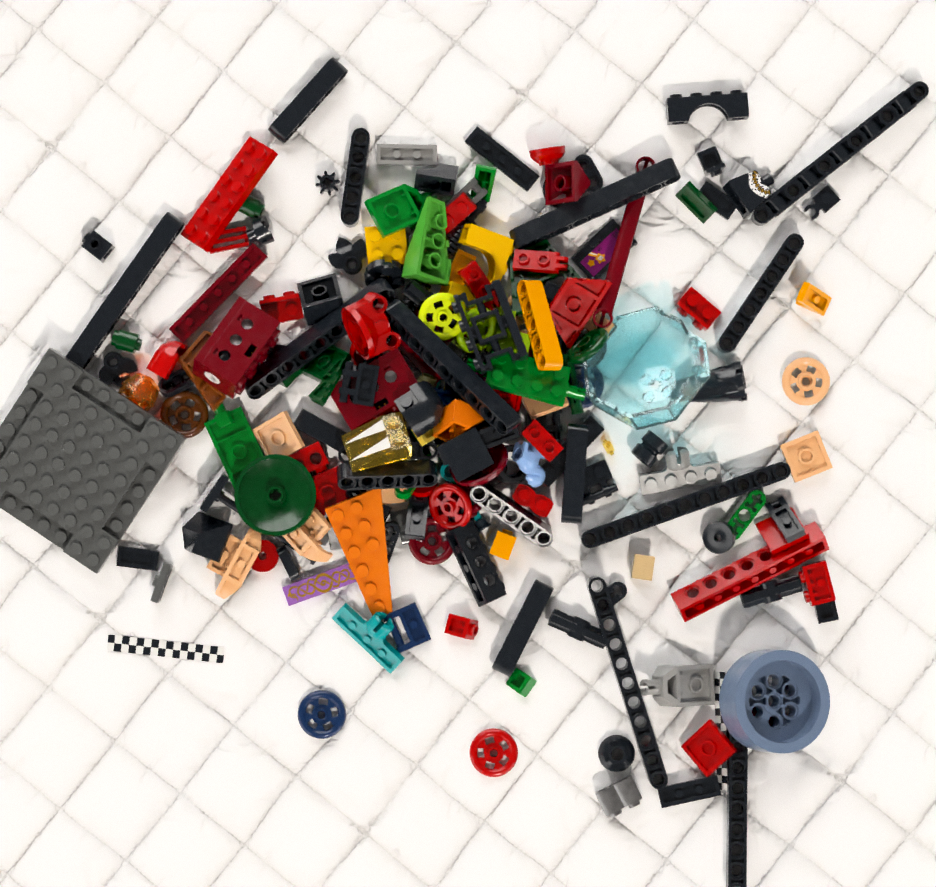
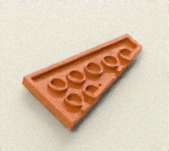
[325,489,393,616]

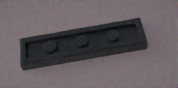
[465,126,540,192]

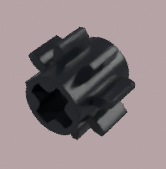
[315,171,340,196]

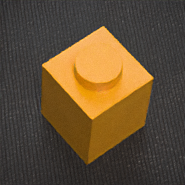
[489,528,517,560]

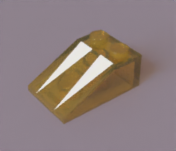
[341,412,412,472]

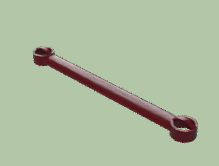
[592,156,655,329]

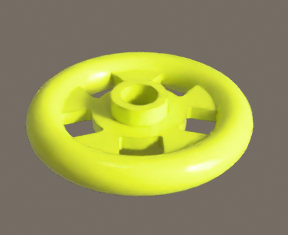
[418,293,466,340]

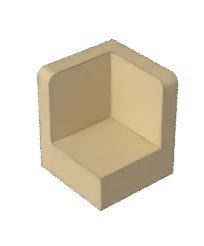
[631,554,655,581]

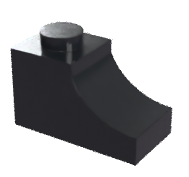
[414,163,459,196]

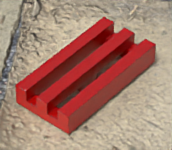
[209,226,250,254]

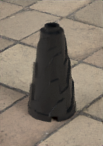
[667,361,748,404]

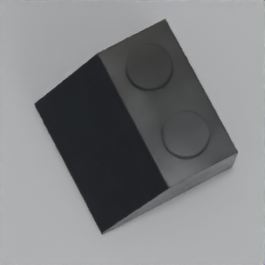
[297,273,344,326]

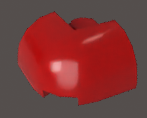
[146,341,189,380]

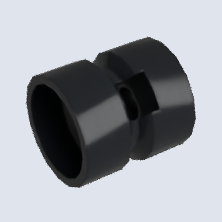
[631,430,669,468]

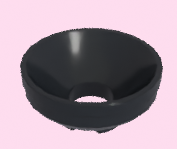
[598,735,635,772]

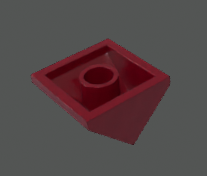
[545,160,591,206]

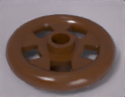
[160,390,209,438]

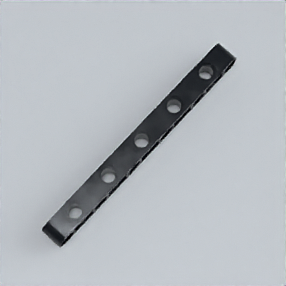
[751,81,929,226]

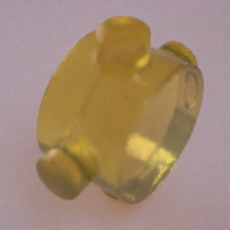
[602,439,615,456]

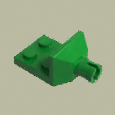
[364,184,438,238]

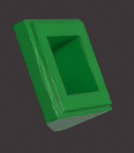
[505,667,537,697]

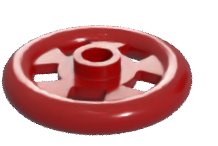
[429,483,472,530]
[469,728,518,777]

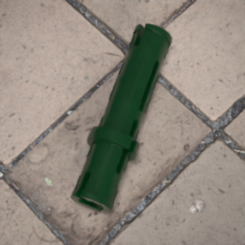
[562,354,584,415]

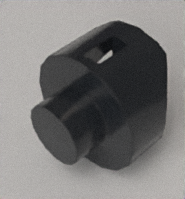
[246,216,275,247]

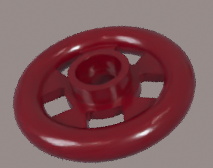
[408,517,453,565]

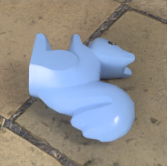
[511,441,546,488]

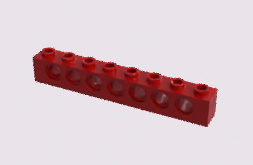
[670,521,829,622]

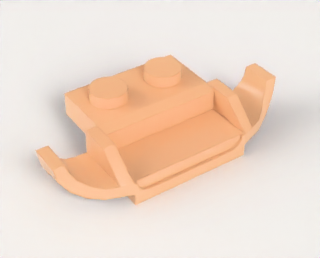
[283,507,333,562]
[206,528,262,599]

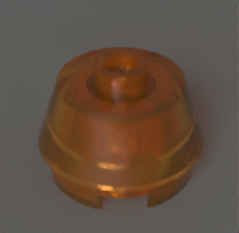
[119,373,160,411]

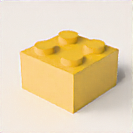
[364,226,408,267]

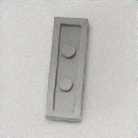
[376,144,437,166]

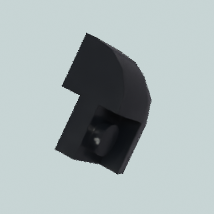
[394,381,444,438]

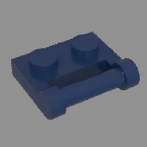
[383,602,431,653]

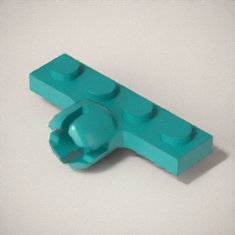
[331,603,405,674]

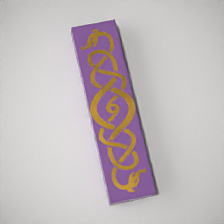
[282,563,357,606]

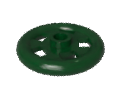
[567,328,608,364]

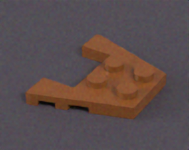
[179,330,226,412]

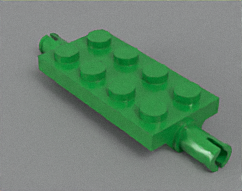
[467,349,586,407]
[204,403,264,490]

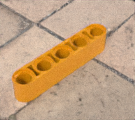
[517,280,563,371]

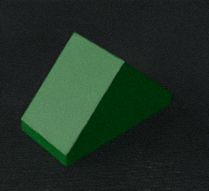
[471,164,497,202]

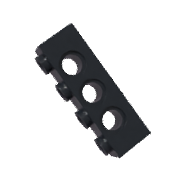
[445,520,507,607]

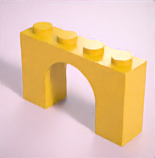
[442,224,514,311]

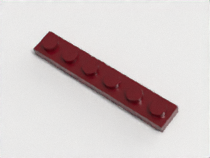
[169,243,268,343]

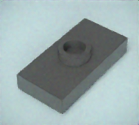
[150,562,173,603]

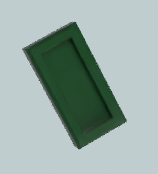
[675,181,718,224]

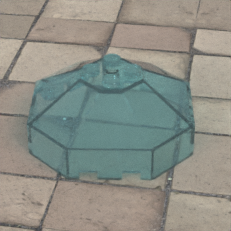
[583,306,711,430]

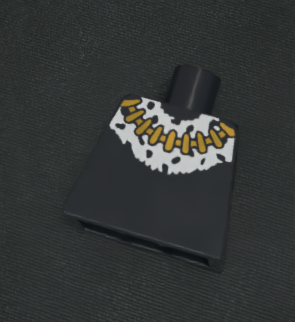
[722,170,774,219]

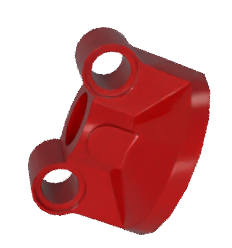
[341,292,401,360]

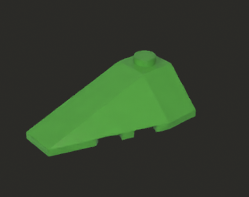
[402,196,452,286]

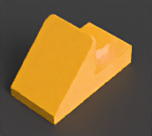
[796,282,832,316]

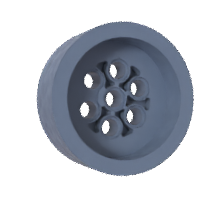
[719,649,830,754]

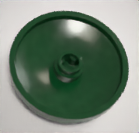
[234,454,317,536]

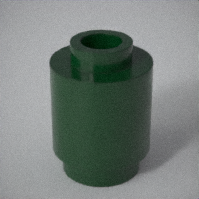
[238,195,265,219]
[111,329,143,354]

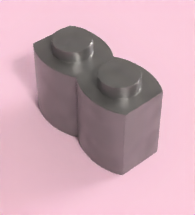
[595,775,642,818]

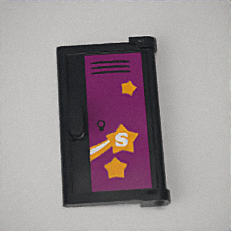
[570,218,638,279]

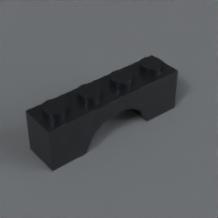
[665,90,749,125]

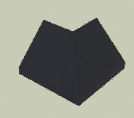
[182,512,234,562]

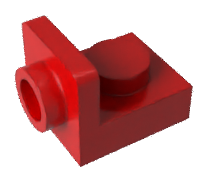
[444,613,479,640]

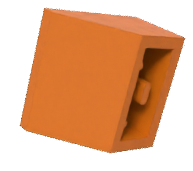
[432,399,485,442]

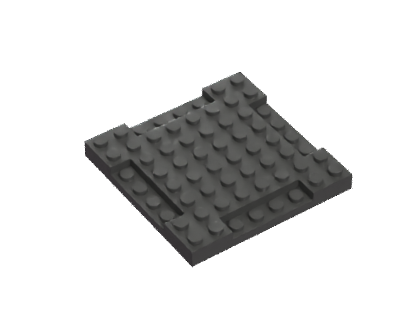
[0,348,187,574]

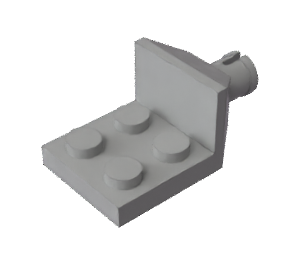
[640,664,715,707]

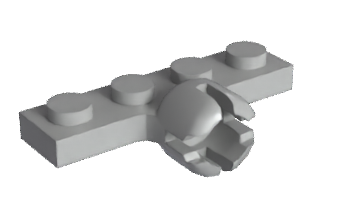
[639,447,722,495]

